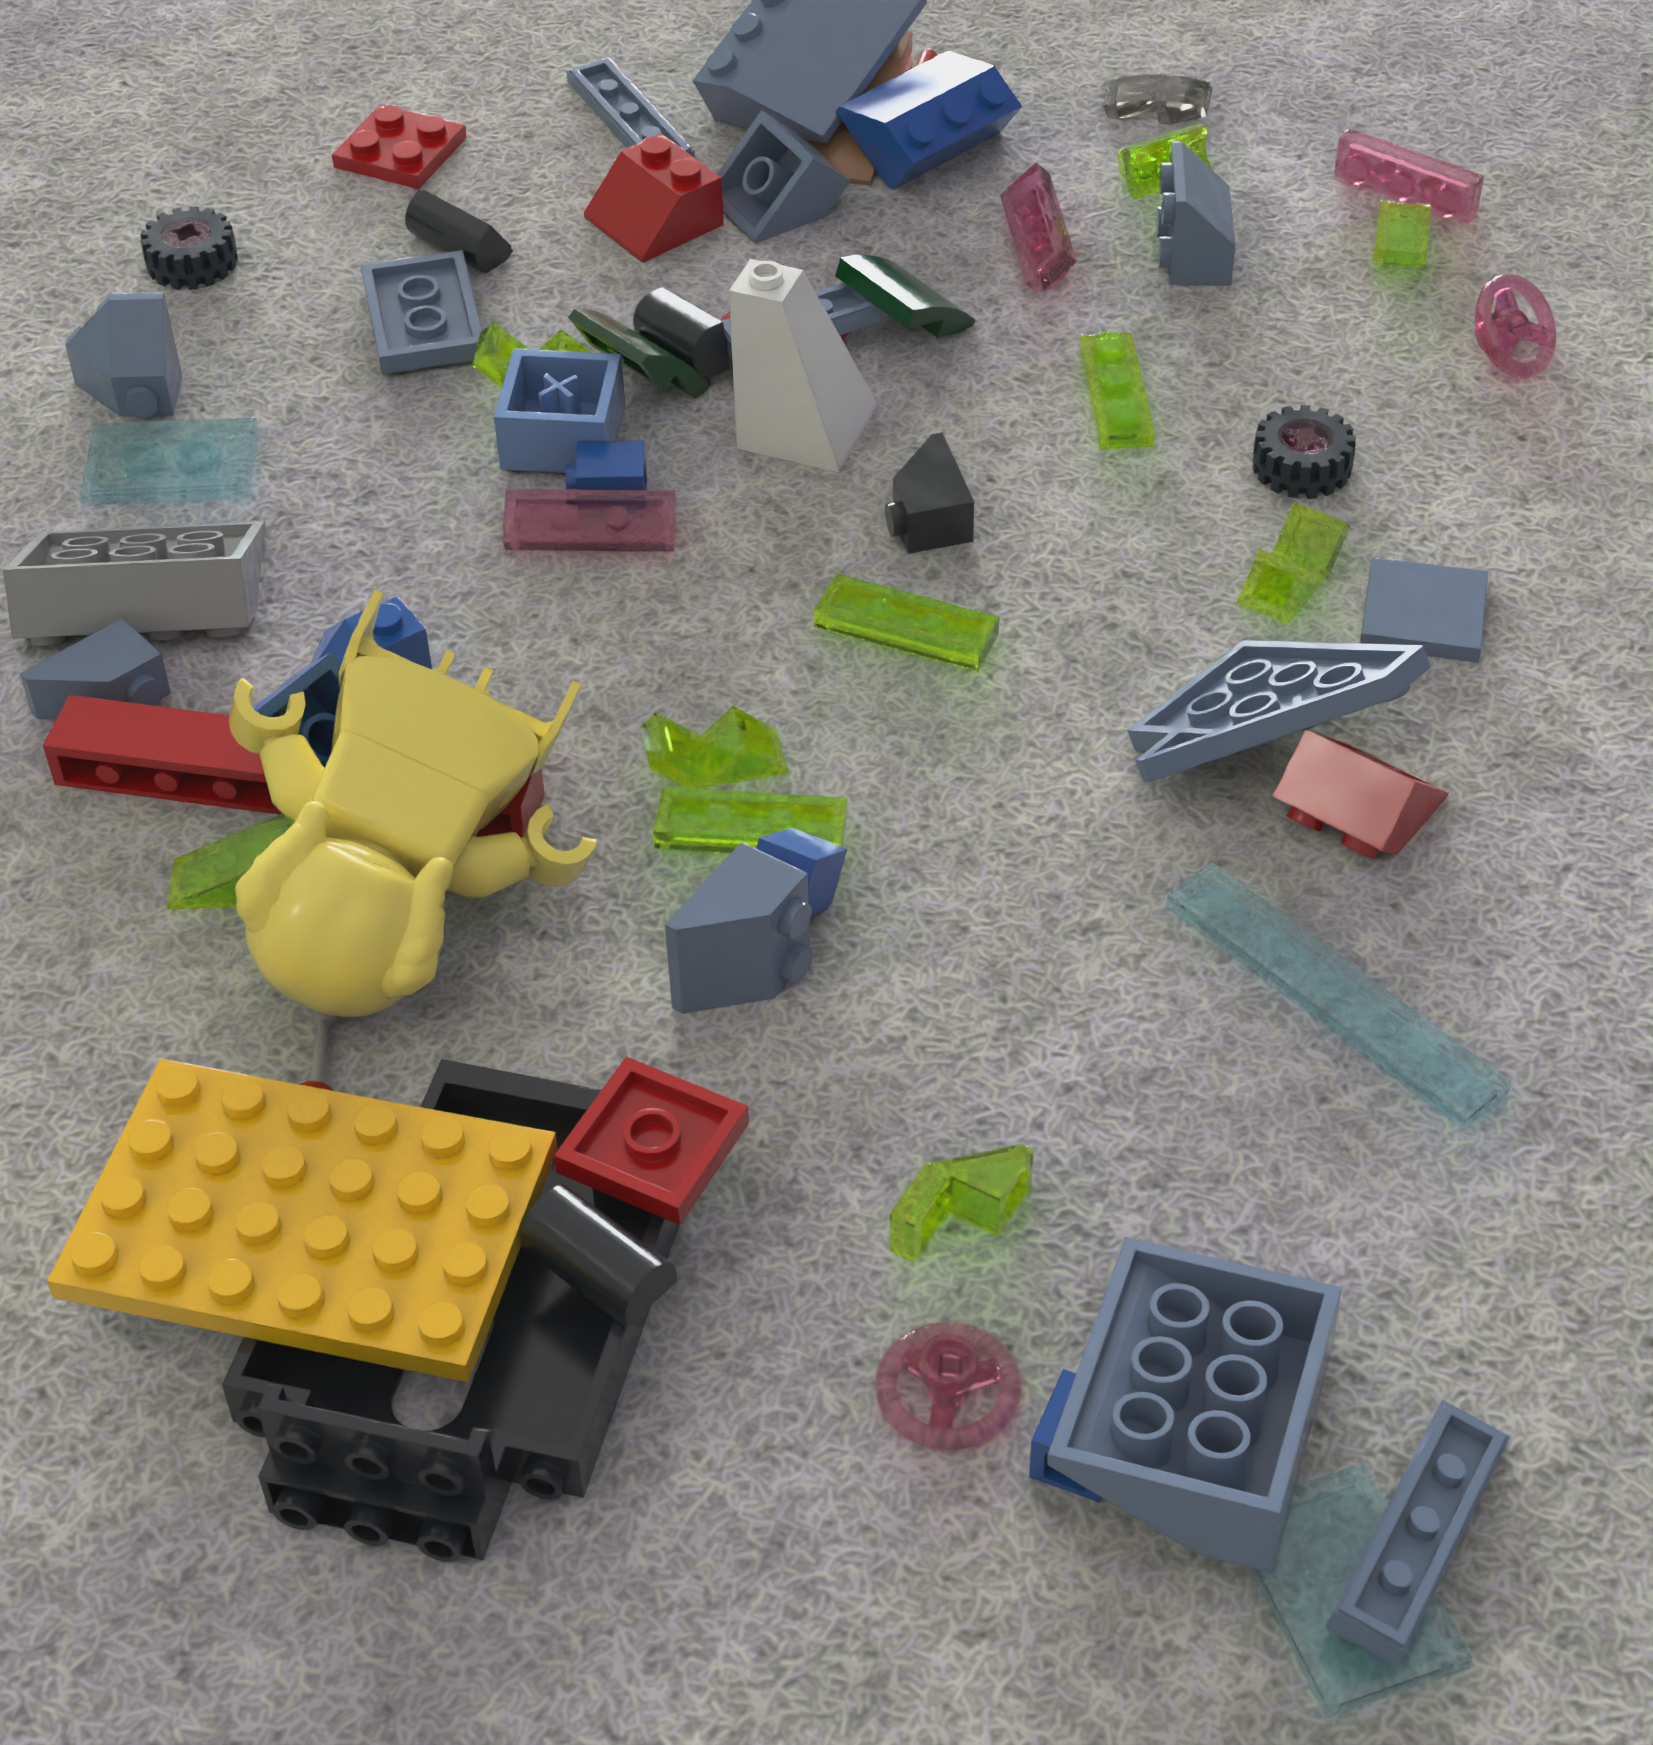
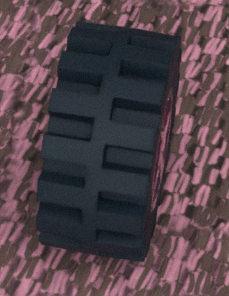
[140,206,238,290]
[1253,405,1356,499]

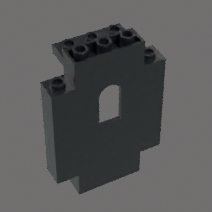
[222,1059,680,1562]

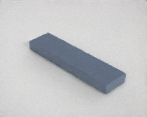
[566,58,695,158]
[1325,1400,1510,1667]

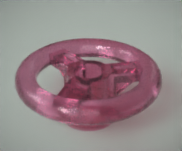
[1475,274,1557,379]
[875,1322,1022,1450]

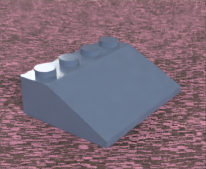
[693,0,927,143]
[1047,1237,1342,1573]

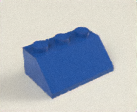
[836,51,1022,190]

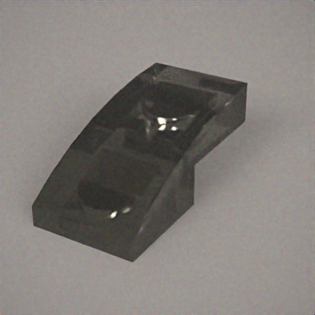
[1103,74,1213,125]

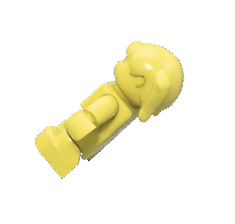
[229,589,597,1018]

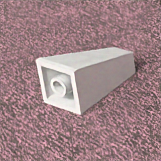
[729,259,877,472]

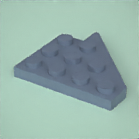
[1127,640,1431,782]

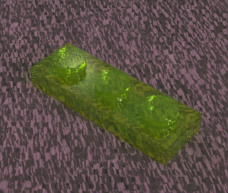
[1079,332,1155,449]
[814,573,999,671]
[653,787,847,854]

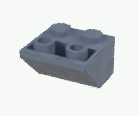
[1156,142,1235,286]

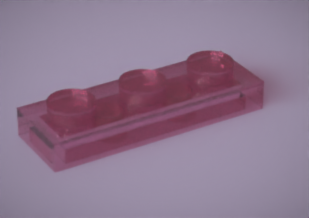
[1334,128,1484,224]
[1000,162,1077,292]
[502,489,677,552]

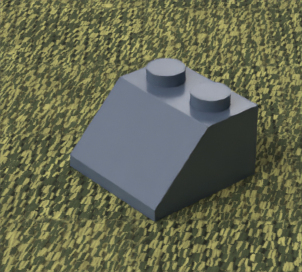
[717,110,851,243]
[665,842,813,1014]

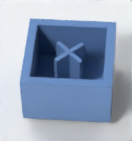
[494,349,626,473]

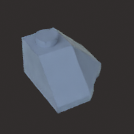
[65,293,182,418]

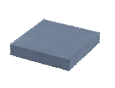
[1360,557,1488,663]

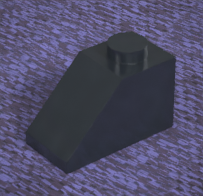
[885,432,974,554]

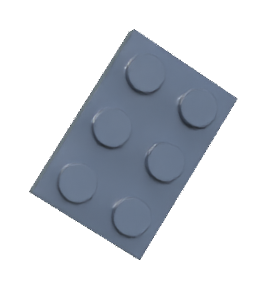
[360,250,487,374]

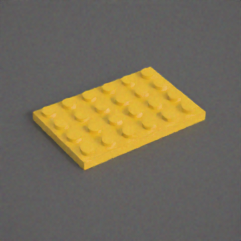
[47,1059,558,1383]

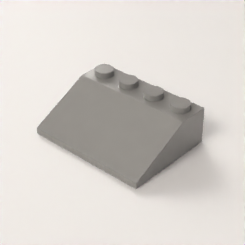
[3,521,266,646]

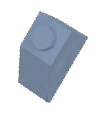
[19,618,171,720]

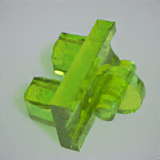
[1117,123,1211,199]

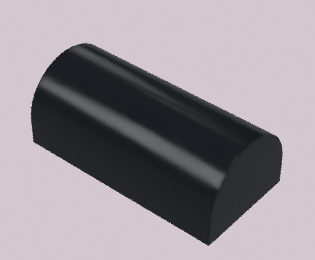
[405,189,513,273]
[633,288,730,377]
[520,1185,677,1328]

